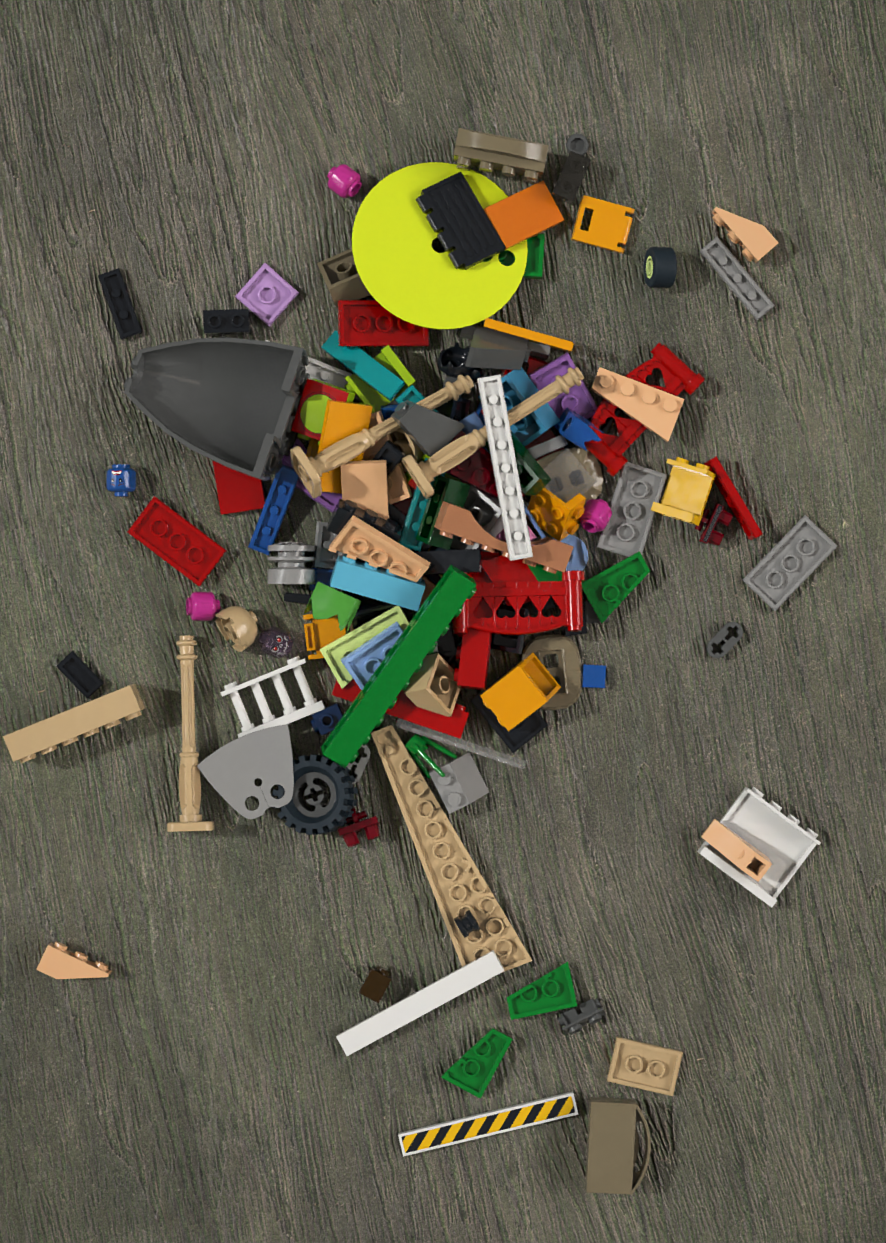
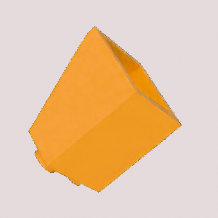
[480,653,561,731]

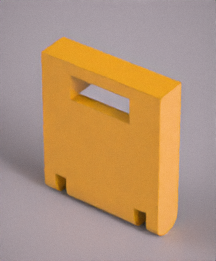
[571,195,635,254]
[303,614,346,660]

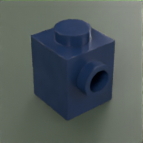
[310,703,343,736]

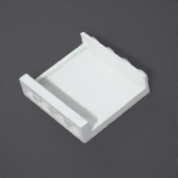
[697,787,821,907]

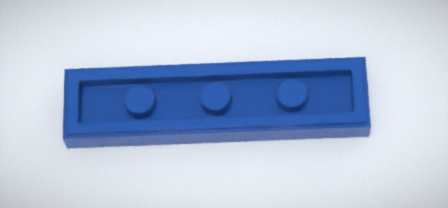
[248,464,299,555]

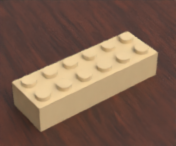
[3,684,145,763]

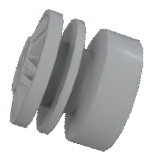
[267,542,315,584]

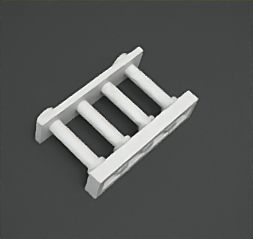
[220,656,326,738]

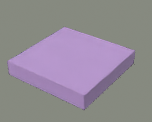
[235,263,299,327]

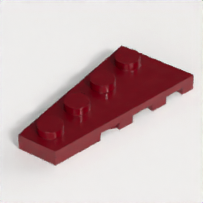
[445,430,524,498]

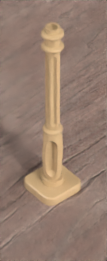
[402,367,584,500]
[290,375,474,499]
[167,635,215,832]

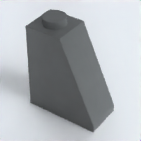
[465,325,531,370]
[391,400,465,457]

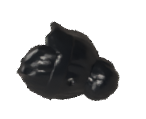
[437,342,483,383]

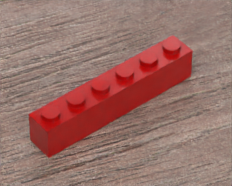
[454,551,500,690]
[332,679,470,739]

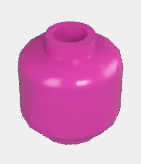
[327,164,362,198]
[579,499,612,533]
[186,592,220,621]

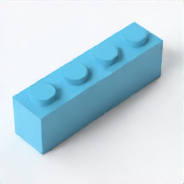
[330,554,426,611]

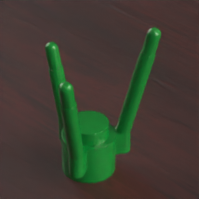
[405,734,457,779]

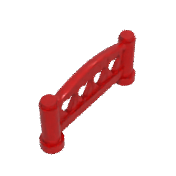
[584,342,705,477]
[452,571,585,635]

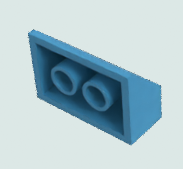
[478,367,560,447]

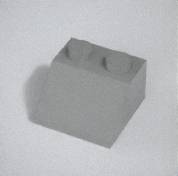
[429,752,489,814]

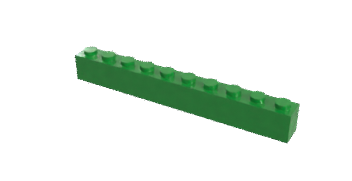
[321,564,476,768]

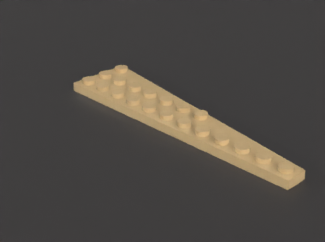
[371,725,532,973]

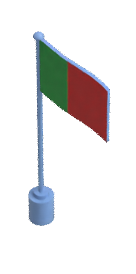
[459,412,568,606]

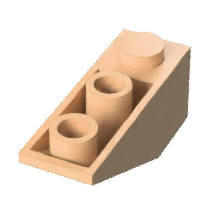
[711,207,778,264]
[701,819,772,882]
[36,941,112,979]

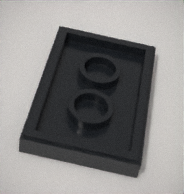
[471,672,548,753]

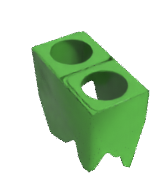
[304,581,361,631]

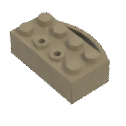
[453,128,549,184]
[585,1097,651,1195]

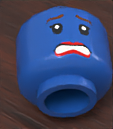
[106,464,136,497]

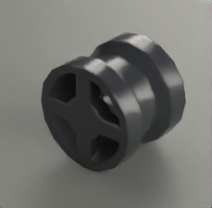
[454,910,480,938]

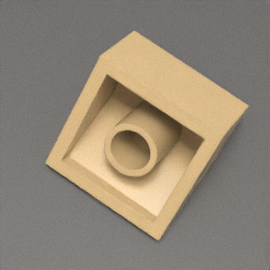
[404,653,461,717]

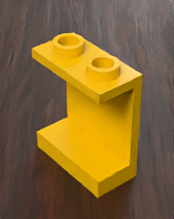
[651,457,716,526]

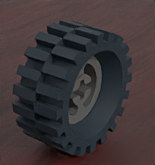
[273,755,358,835]

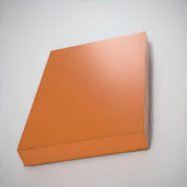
[484,180,564,250]

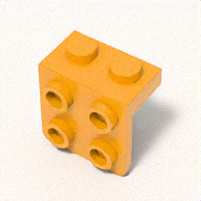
[526,487,586,541]

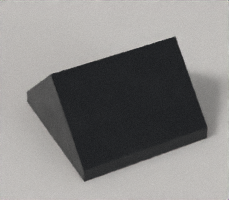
[490,605,529,654]

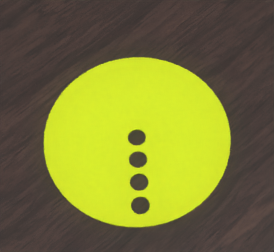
[352,162,528,329]

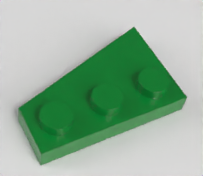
[441,1027,513,1099]

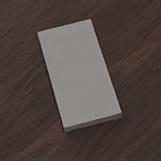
[597,462,667,557]
[742,515,837,611]

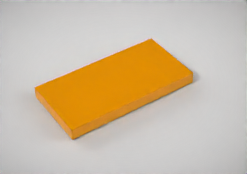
[483,318,574,353]
[318,400,372,494]

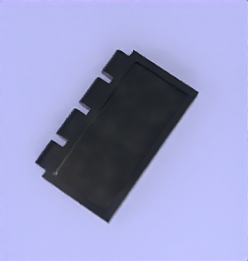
[416,172,506,270]

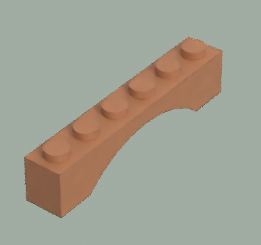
[434,501,574,574]

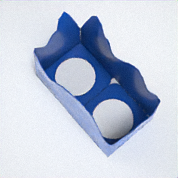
[554,407,604,451]

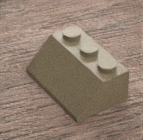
[317,248,371,309]

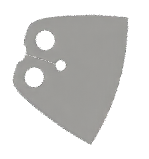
[197,724,294,819]

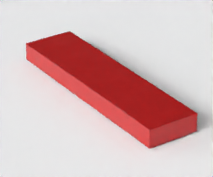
[704,456,763,540]

